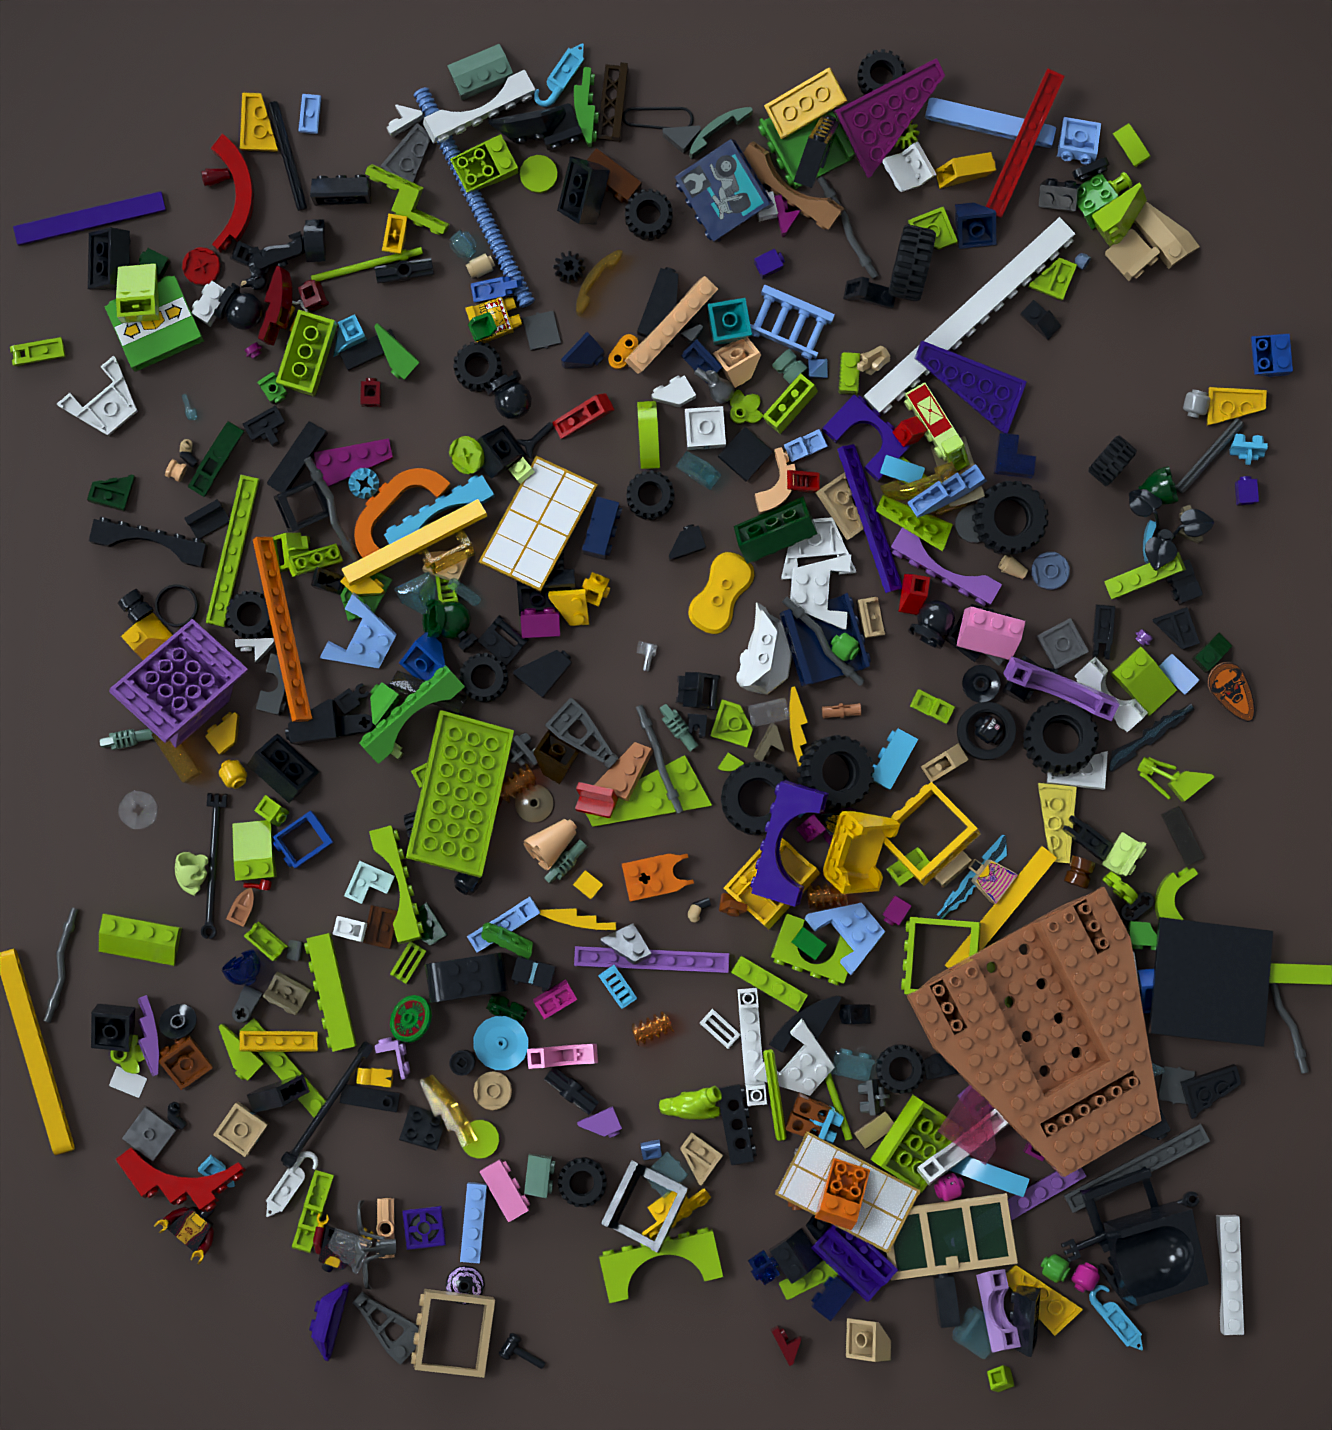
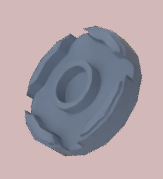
[1031,552,1070,590]

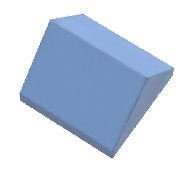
[640,1140,662,1160]

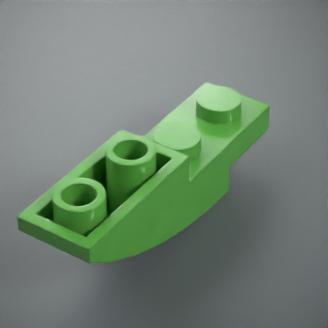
[574,67,599,148]

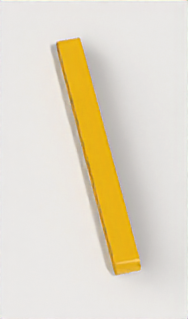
[0,948,75,1156]

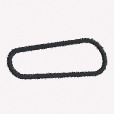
[623,107,694,129]

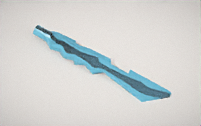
[936,835,1007,919]

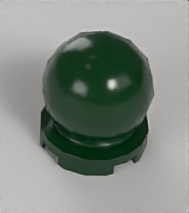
[422,599,471,639]

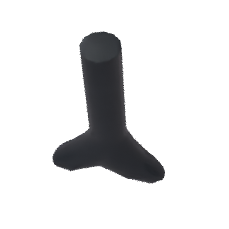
[517,422,554,459]

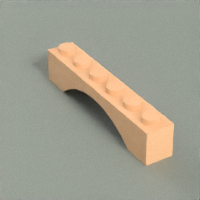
[624,276,718,374]

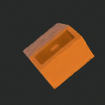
[815,1158,870,1230]

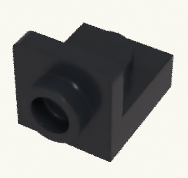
[839,1004,871,1024]

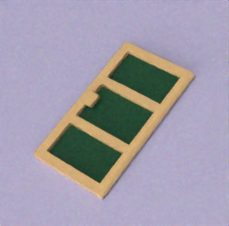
[886,1193,1018,1281]

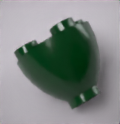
[1138,466,1179,505]

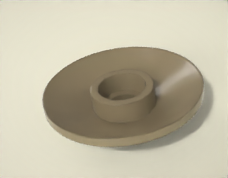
[515,784,553,823]

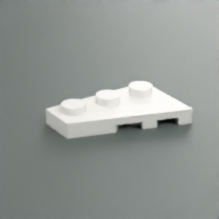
[1047,751,1108,790]

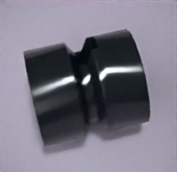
[117,589,154,624]
[449,1049,476,1076]

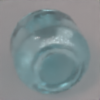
[449,229,477,258]

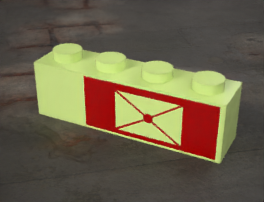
[904,382,965,461]

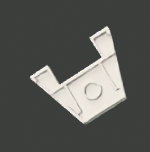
[57,356,138,436]
[781,517,856,580]
[790,555,851,630]
[753,1019,835,1096]

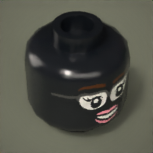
[974,715,1003,744]

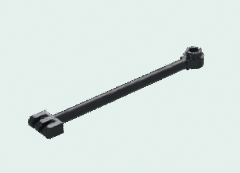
[201,793,227,939]
[281,1041,373,1169]
[1061,1191,1199,1262]

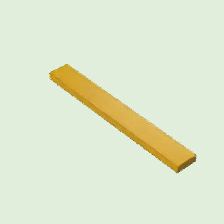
[342,499,487,586]
[945,846,1057,968]

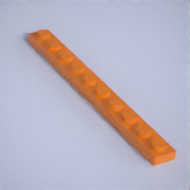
[253,537,312,722]

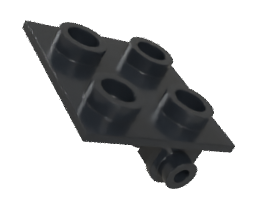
[399,1105,447,1151]

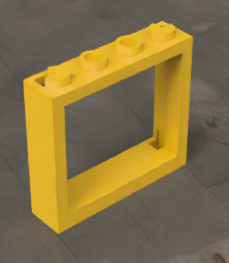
[883,782,980,886]

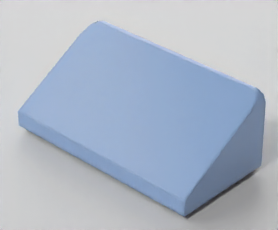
[1159,654,1199,695]

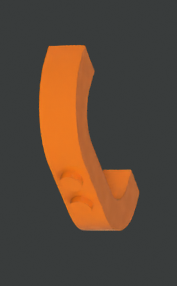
[354,468,451,558]

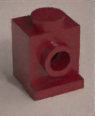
[298,280,329,312]
[360,378,381,407]

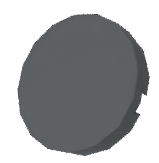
[955,505,980,543]

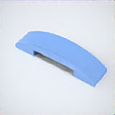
[467,896,541,953]

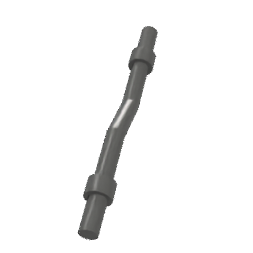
[817,176,878,279]
[304,457,360,562]
[782,596,865,686]
[635,705,684,814]
[43,907,79,1023]
[1269,961,1309,1074]

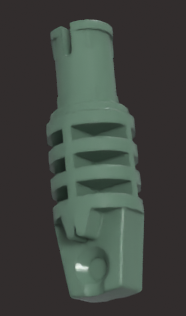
[659,704,698,752]
[99,729,154,750]
[544,839,588,884]

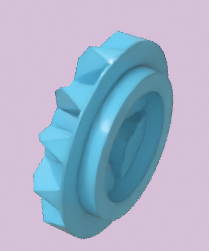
[349,468,379,499]

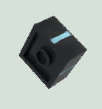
[512,956,556,992]

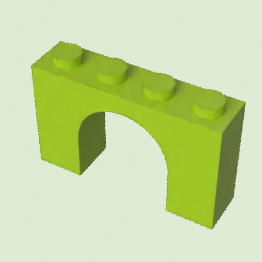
[771,914,854,986]

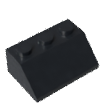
[557,156,610,225]
[310,174,371,205]
[88,227,131,290]
[517,569,576,616]
[247,734,319,803]
[1010,1285,1041,1357]

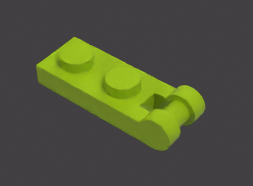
[10,337,66,366]

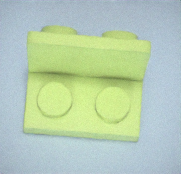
[1101,832,1147,877]

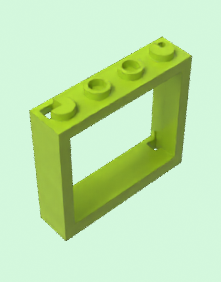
[901,917,981,994]

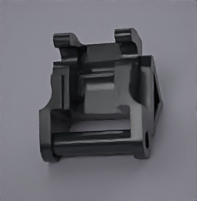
[675,672,721,710]

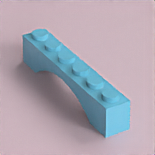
[384,475,495,544]

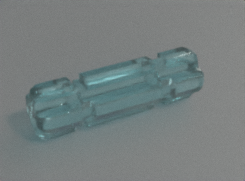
[447,578,481,606]

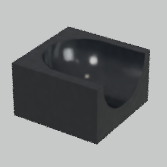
[1103,1201,1209,1306]

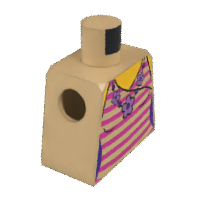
[968,859,1018,904]

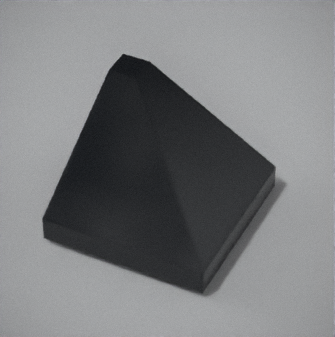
[806,1214,831,1240]

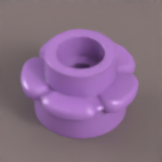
[1135,629,1153,646]

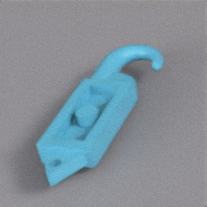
[534,43,584,107]
[1089,1285,1143,1350]

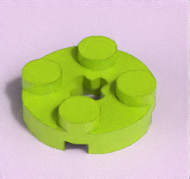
[1102,871,1138,905]

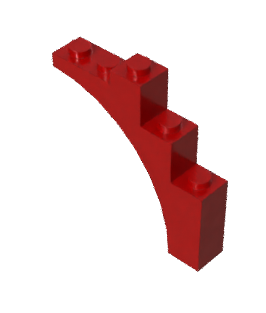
[115,1148,246,1212]

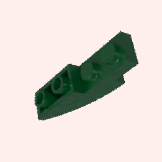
[188,421,244,497]

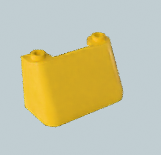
[823,811,900,894]

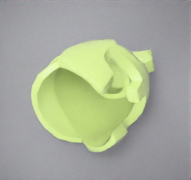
[175,852,208,896]

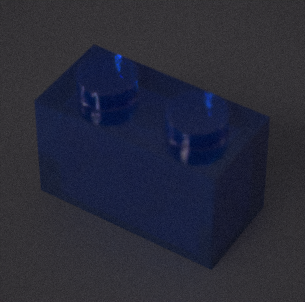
[811,1274,854,1321]

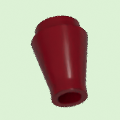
[201,168,230,187]

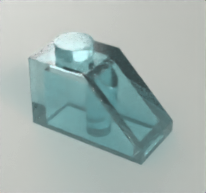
[676,451,721,490]

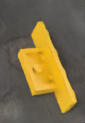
[642,1188,711,1241]

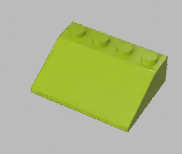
[871,1095,964,1193]

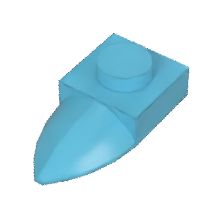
[198,1155,235,1187]

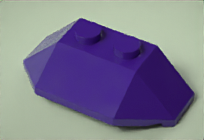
[309,1282,350,1361]

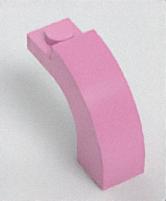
[527,1043,598,1069]

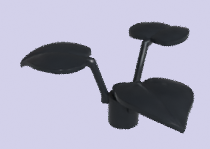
[1129,489,1214,571]

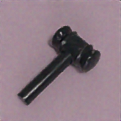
[499,1333,545,1369]

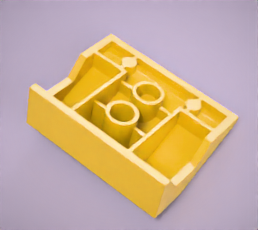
[724,838,821,930]

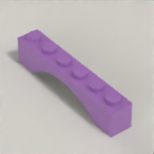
[890,527,1002,607]
[1003,656,1120,721]

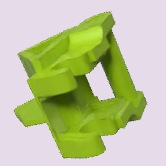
[273,533,310,572]

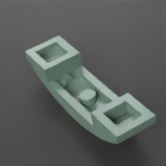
[689,107,753,159]

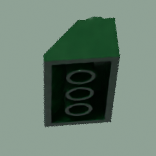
[734,496,818,564]

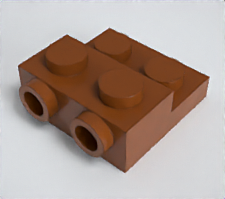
[158,1034,213,1090]

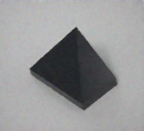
[311,567,344,595]

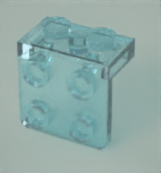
[952,1306,991,1359]

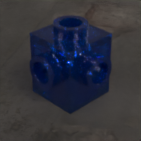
[748,1250,781,1285]

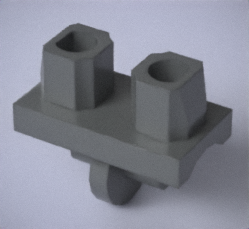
[510,733,538,770]
[858,1079,890,1115]

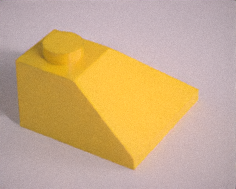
[121,613,173,660]

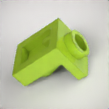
[254,795,289,827]

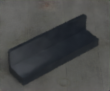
[267,421,328,493]

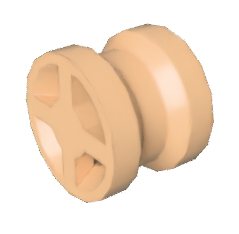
[165,459,187,482]

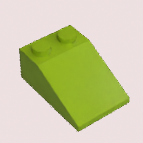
[1091,182,1147,247]
[1110,647,1177,716]
[232,820,277,881]

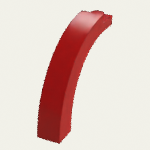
[211,133,254,253]

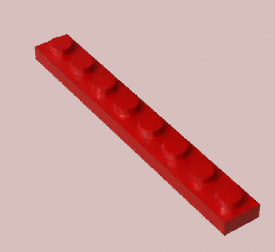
[986,68,1065,218]

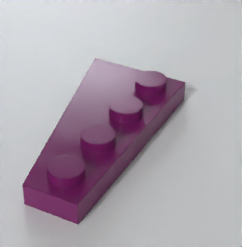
[314,438,393,487]

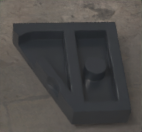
[1152,607,1200,649]

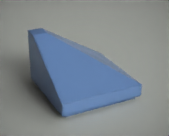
[808,359,828,379]

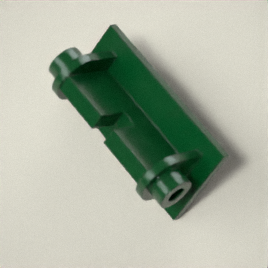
[486,994,527,1024]

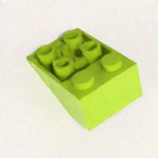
[450,134,519,193]
[116,264,160,323]

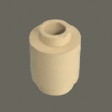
[466,254,495,278]

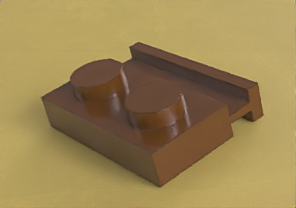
[363,905,398,949]

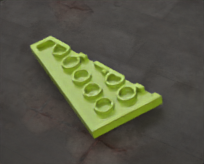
[585,755,712,827]

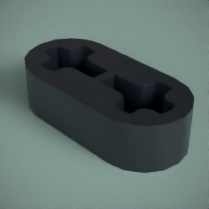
[1120,892,1154,921]

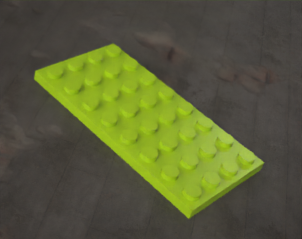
[406,710,514,878]

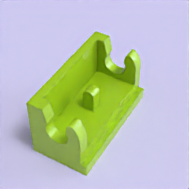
[886,847,929,886]
[244,921,288,961]

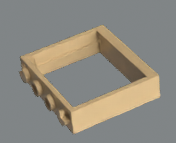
[411,1289,495,1378]

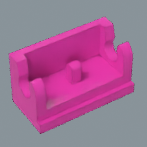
[533,979,577,1019]

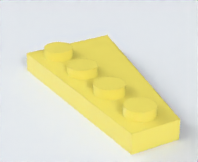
[1038,783,1077,863]

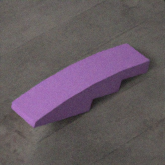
[137,995,159,1077]

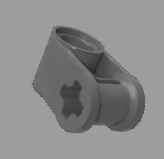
[232,985,263,1023]

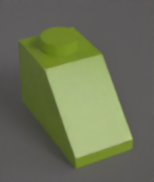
[1168,771,1214,802]

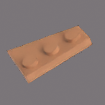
[595,742,653,801]

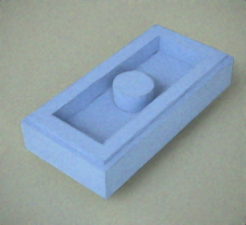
[299,94,322,134]

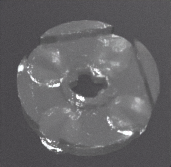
[118,791,158,829]

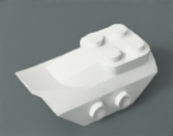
[737,602,792,695]

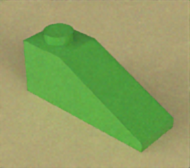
[374,323,420,379]

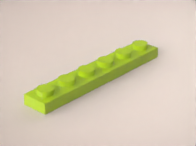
[239,1018,326,1118]

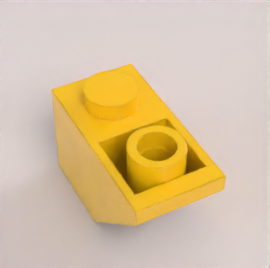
[340,576,385,596]
[205,712,240,755]

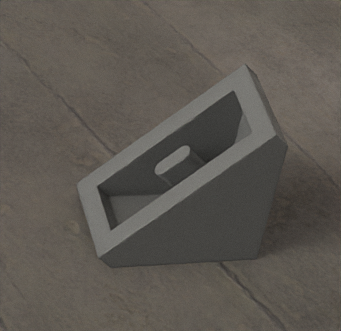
[663,125,701,154]

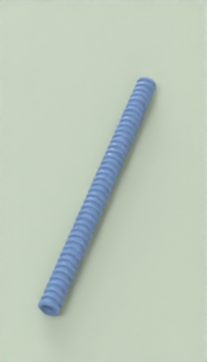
[413,87,535,308]

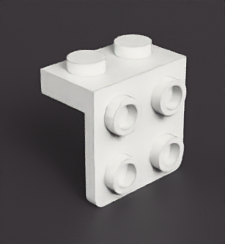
[883,142,937,192]

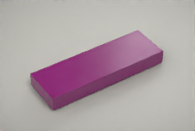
[796,814,826,843]

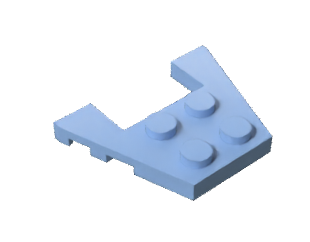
[320,592,397,668]
[805,903,885,976]

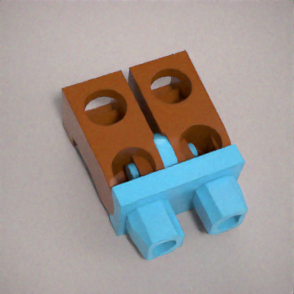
[785,1092,844,1143]

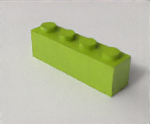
[1104,552,1186,599]
[731,956,808,1012]

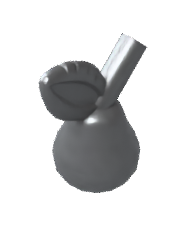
[694,367,735,404]

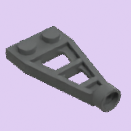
[545,698,619,769]
[352,1291,427,1365]

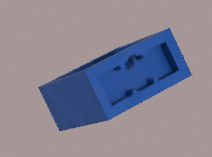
[273,811,335,869]

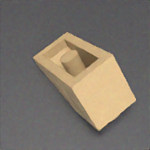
[921,743,969,782]

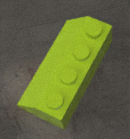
[276,310,338,397]
[99,914,182,966]

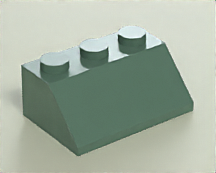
[447,44,513,101]

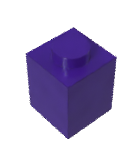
[754,248,785,279]
[1235,476,1259,505]

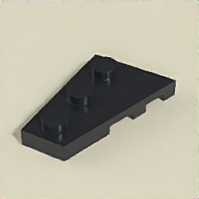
[1180,1064,1241,1119]

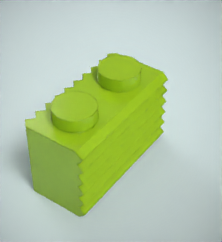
[838,352,860,395]

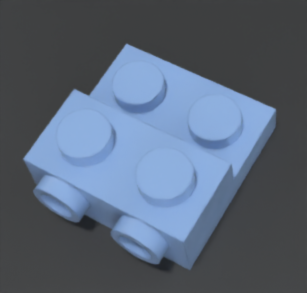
[1057,117,1101,165]

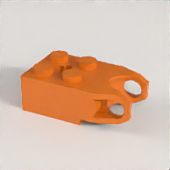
[622,854,694,902]

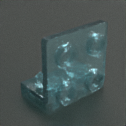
[830,1048,875,1081]

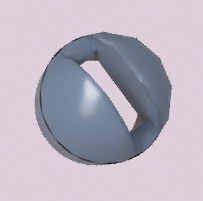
[1075,253,1091,270]

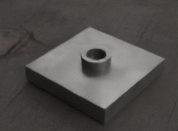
[1036,618,1089,669]
[122,1107,177,1161]

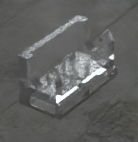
[747,697,789,728]

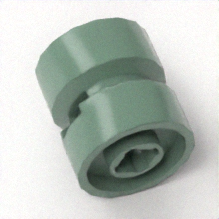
[772,348,808,385]

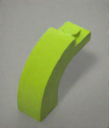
[637,401,660,469]
[1155,867,1198,920]

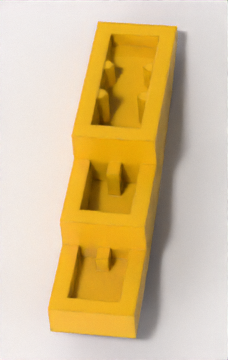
[789,686,808,766]
[539,908,616,930]

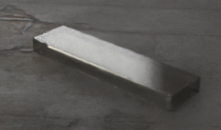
[389,671,467,714]

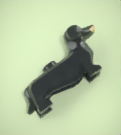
[240,231,305,290]

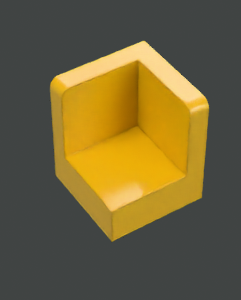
[573,870,603,899]

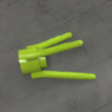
[1137,757,1177,799]

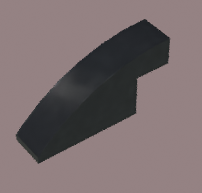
[769,995,841,1053]

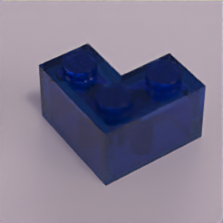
[993,433,1036,478]

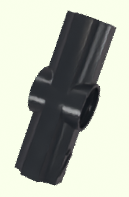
[375,258,434,284]
[544,1067,599,1115]

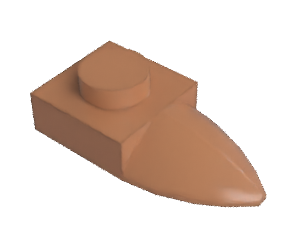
[226,888,254,927]

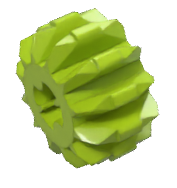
[894,121,920,150]

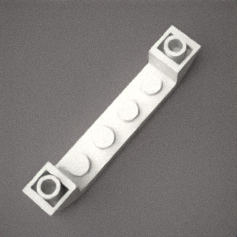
[738,988,767,1106]

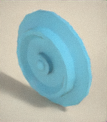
[473,1016,528,1070]

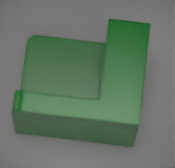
[468,312,497,342]

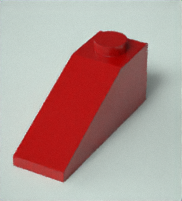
[552,393,615,439]

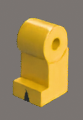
[356,1068,394,1088]

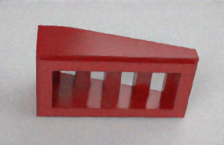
[787,470,820,493]

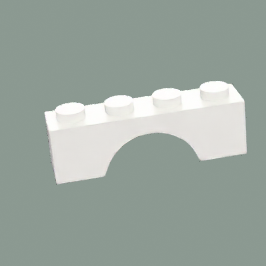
[1075,657,1148,732]

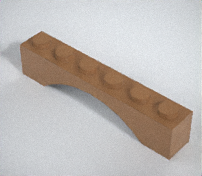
[743,141,845,230]

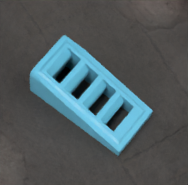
[598,965,637,1009]

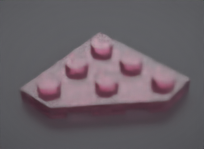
[938,1084,997,1165]

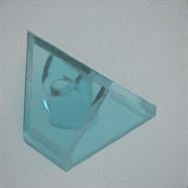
[394,572,436,614]

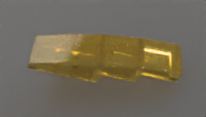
[420,1075,477,1147]

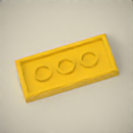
[764,67,848,139]

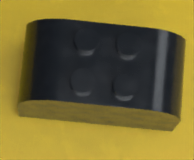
[425,952,508,1003]

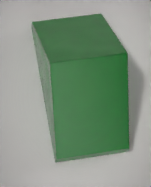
[791,927,826,960]

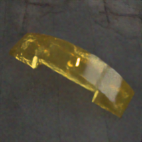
[576,249,623,317]
[880,462,958,500]

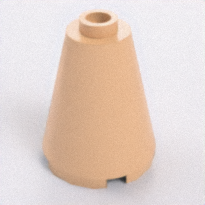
[523,819,577,871]

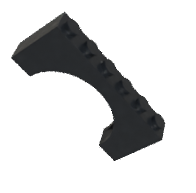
[793,115,840,188]

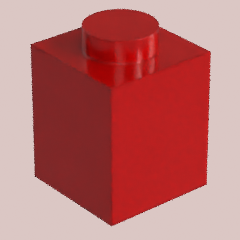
[892,416,928,447]

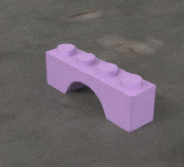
[976,1269,1021,1353]

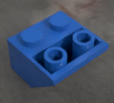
[1251,334,1293,377]

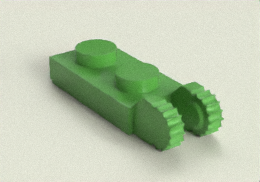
[481,922,533,959]

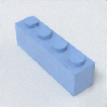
[460,1182,488,1263]

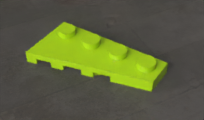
[876,495,953,551]

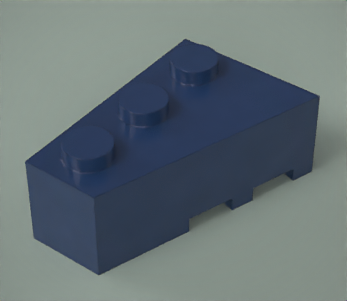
[582,497,622,560]

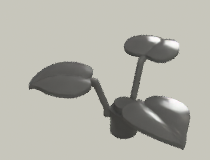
[354,1200,396,1290]

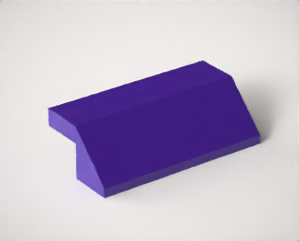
[811,1225,898,1302]

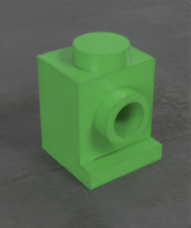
[257,372,288,404]

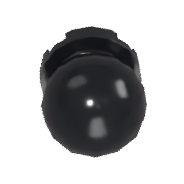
[214,283,263,330]
[485,370,532,419]
[908,600,955,649]

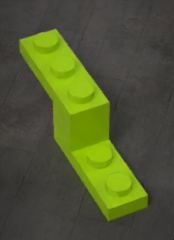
[365,164,450,235]

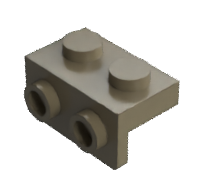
[263,971,311,1015]

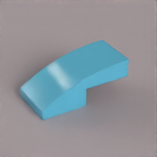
[880,455,925,486]
[1143,520,1156,563]

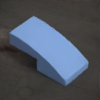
[784,429,828,462]

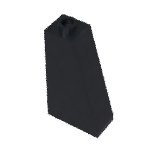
[637,267,678,348]

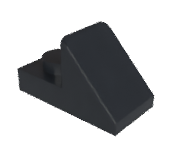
[1020,300,1061,340]

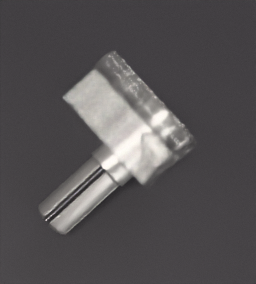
[636,641,658,671]

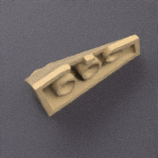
[1134,202,1200,269]

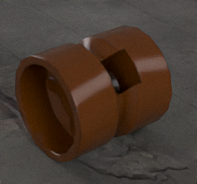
[1064,855,1096,889]

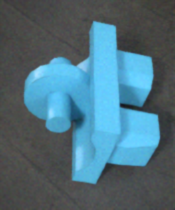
[1230,434,1268,465]

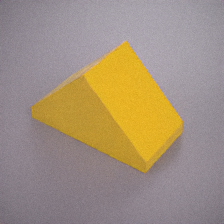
[382,214,408,254]

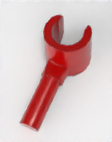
[243,879,272,891]

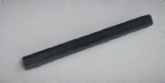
[268,101,307,211]

